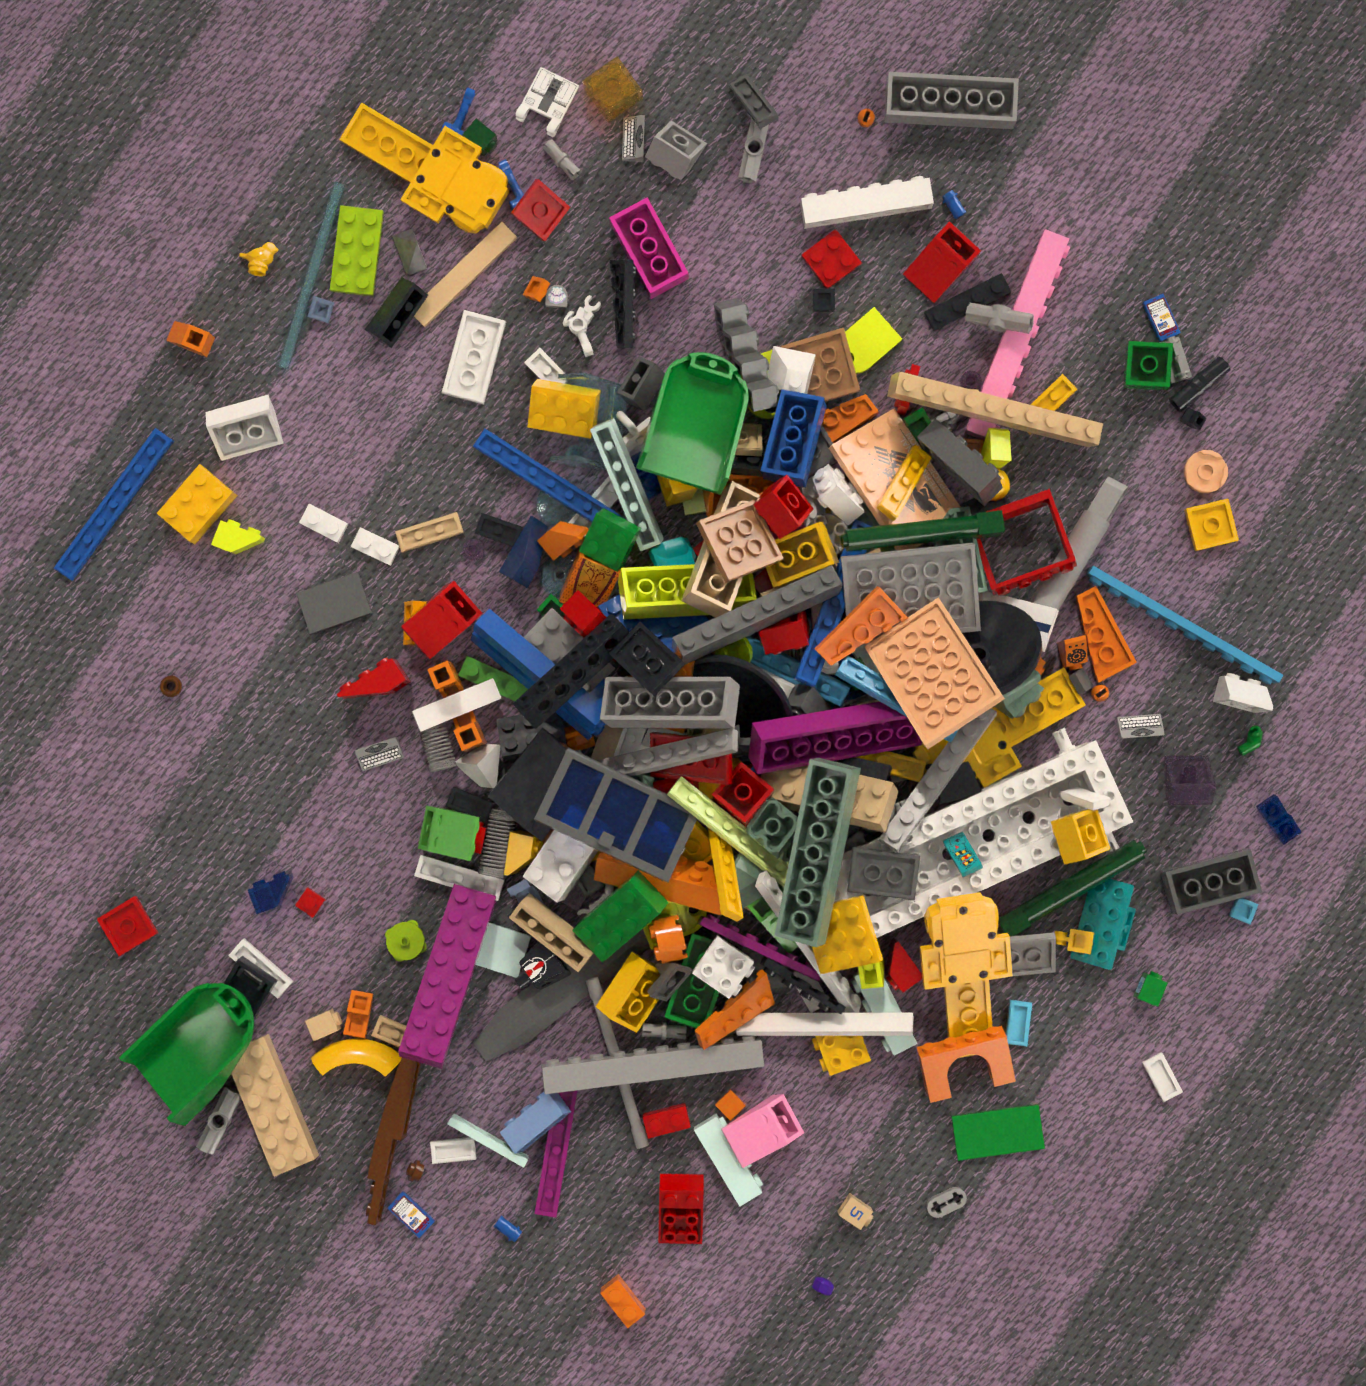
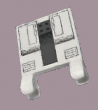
[516,67,579,137]

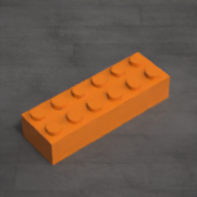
[594,838,721,915]

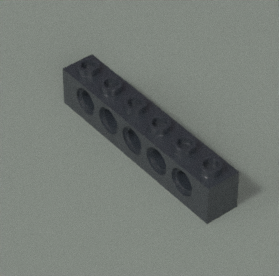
[513,614,629,729]

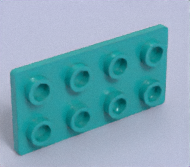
[1070,879,1136,970]

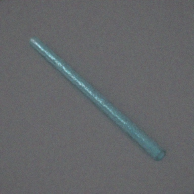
[278,182,344,370]

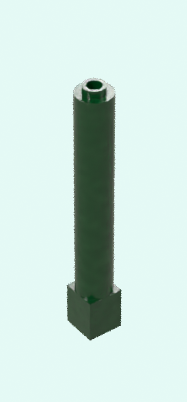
[840,510,1005,552]
[999,840,1147,937]

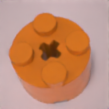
[648,914,688,964]

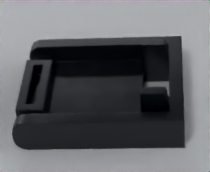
[224,956,278,1020]

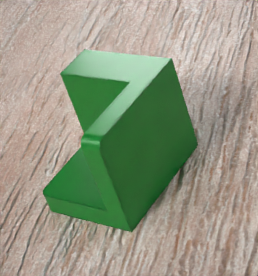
[903,407,931,442]
[537,594,565,617]

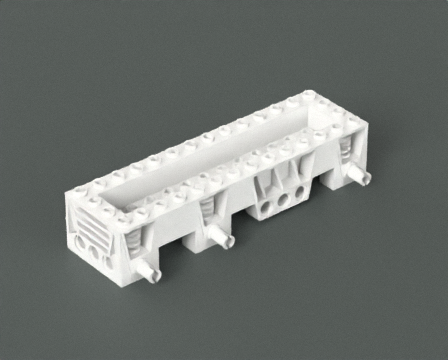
[834,728,1133,938]

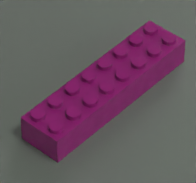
[748,702,922,774]
[398,884,496,1069]

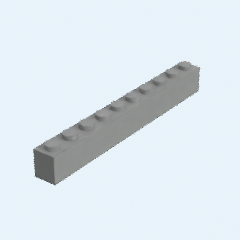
[541,1036,764,1094]

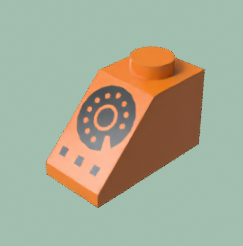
[1057,635,1088,671]

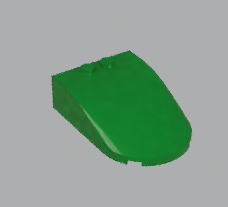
[637,352,749,495]
[119,983,254,1126]

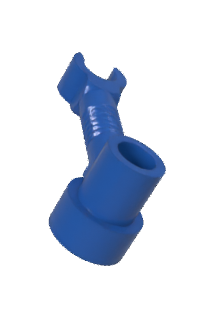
[440,87,476,136]
[498,159,524,210]

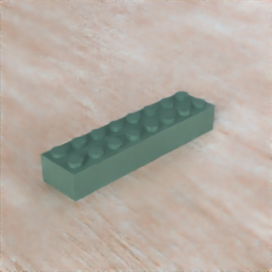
[774,758,861,947]

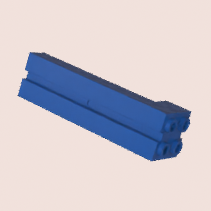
[470,609,605,741]

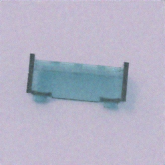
[550,373,626,470]

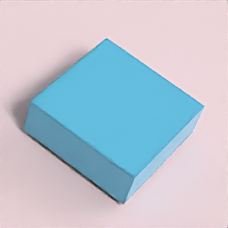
[1229,898,1259,925]

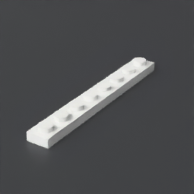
[755,870,861,1013]

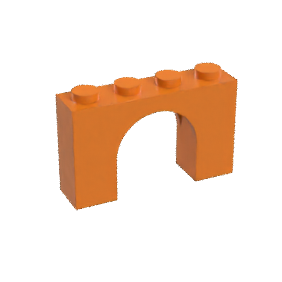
[427,661,487,752]
[916,1026,1016,1103]

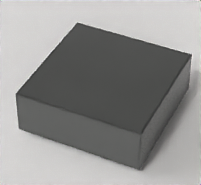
[1069,668,1093,695]

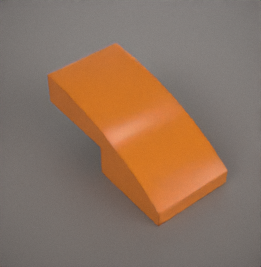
[343,990,373,1039]

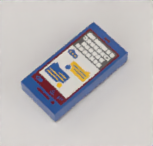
[1142,294,1181,342]
[388,1191,435,1238]

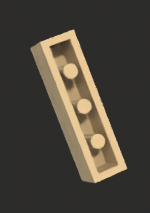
[509,893,594,972]

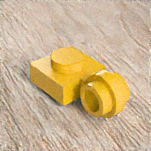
[1054,929,1094,954]

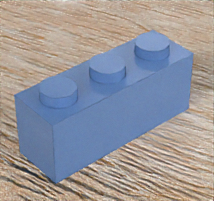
[500,1092,571,1154]

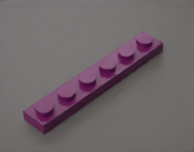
[697,914,820,981]
[535,1090,578,1218]

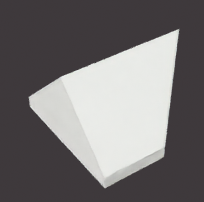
[455,744,500,788]

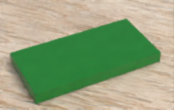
[951,1104,1045,1161]

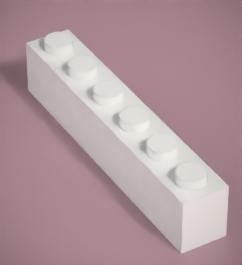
[800,176,934,229]

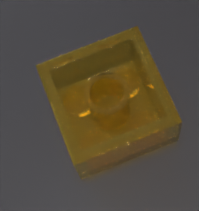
[582,56,643,123]

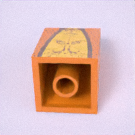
[559,544,621,608]

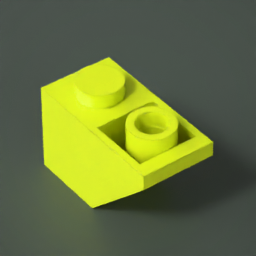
[211,519,265,554]

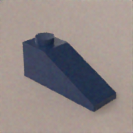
[499,516,548,588]

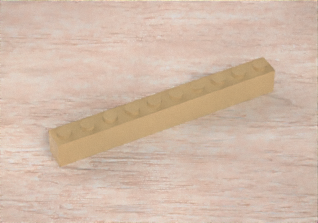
[887,372,1103,447]

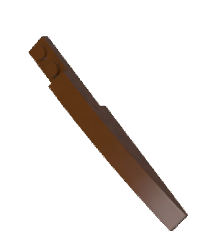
[366,1057,421,1225]

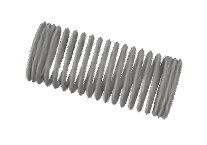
[415,706,457,772]
[478,809,516,879]

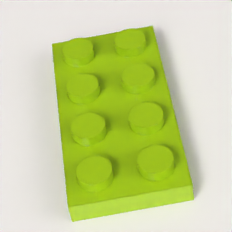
[330,205,384,297]

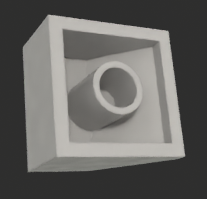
[645,121,707,180]

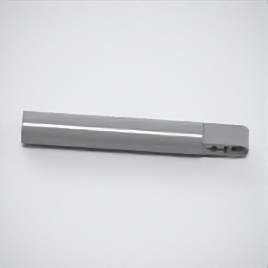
[1029,477,1128,610]

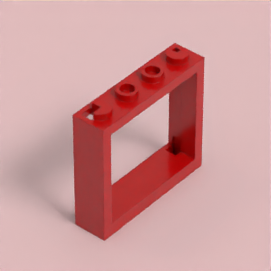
[977,489,1077,596]

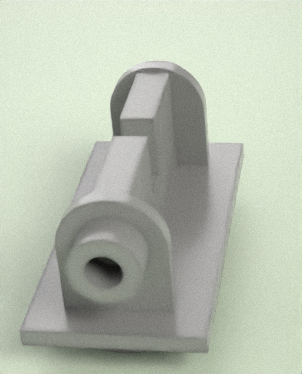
[1159,336,1192,384]

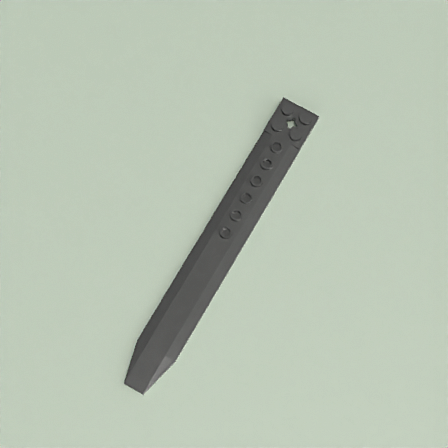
[473,824,743,1061]

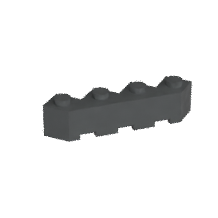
[714,298,779,412]

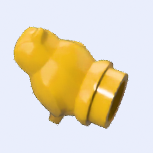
[239,242,279,276]

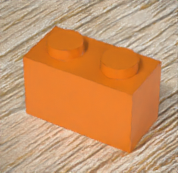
[600,1274,646,1328]

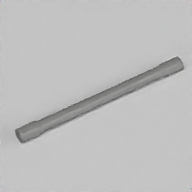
[586,977,649,1149]

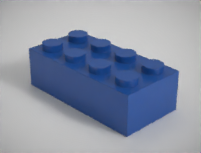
[761,389,826,488]

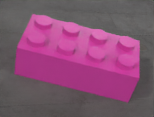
[609,197,689,299]

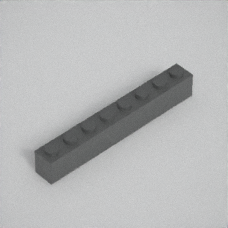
[672,565,842,665]

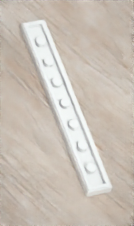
[736,1013,914,1036]

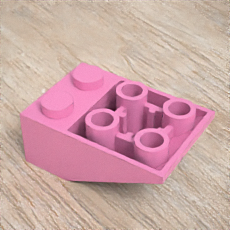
[721,1094,804,1168]

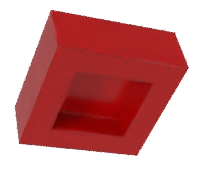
[295,887,326,918]

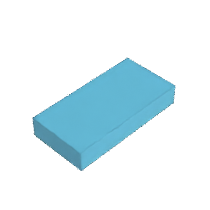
[1006,1000,1032,1047]

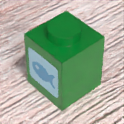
[1133,971,1168,1007]

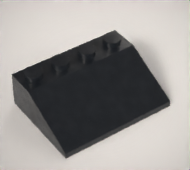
[488,728,596,841]

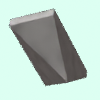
[392,229,427,276]

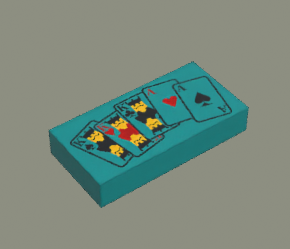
[943,831,983,877]

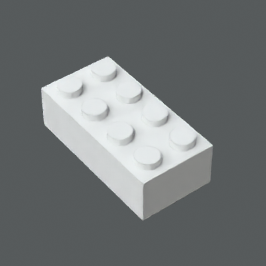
[523,804,613,902]

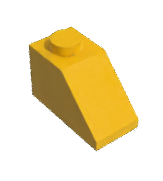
[504,830,543,876]

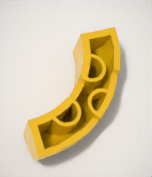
[311,1038,402,1076]

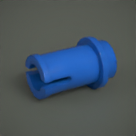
[942,190,966,219]
[493,1215,522,1243]

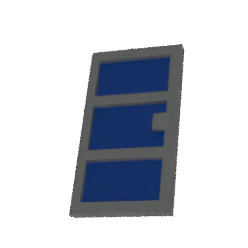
[534,748,697,883]

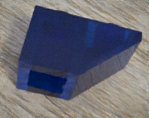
[248,871,294,914]

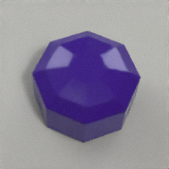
[812,1276,834,1296]

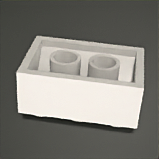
[206,395,283,461]

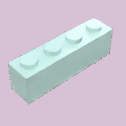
[851,972,917,1056]
[694,1114,763,1207]

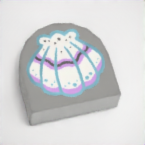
[545,285,568,308]

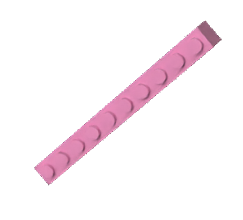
[964,229,1070,441]

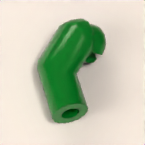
[1237,725,1263,756]

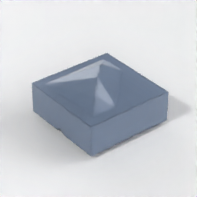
[308,296,335,323]

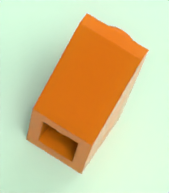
[166,321,215,358]
[537,521,589,561]

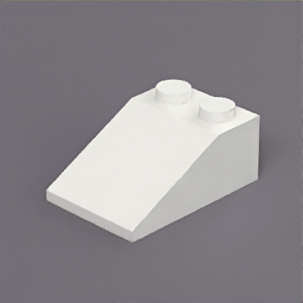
[1213,673,1273,713]

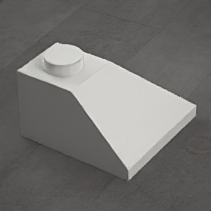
[767,346,816,394]

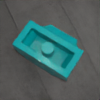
[648,537,697,566]

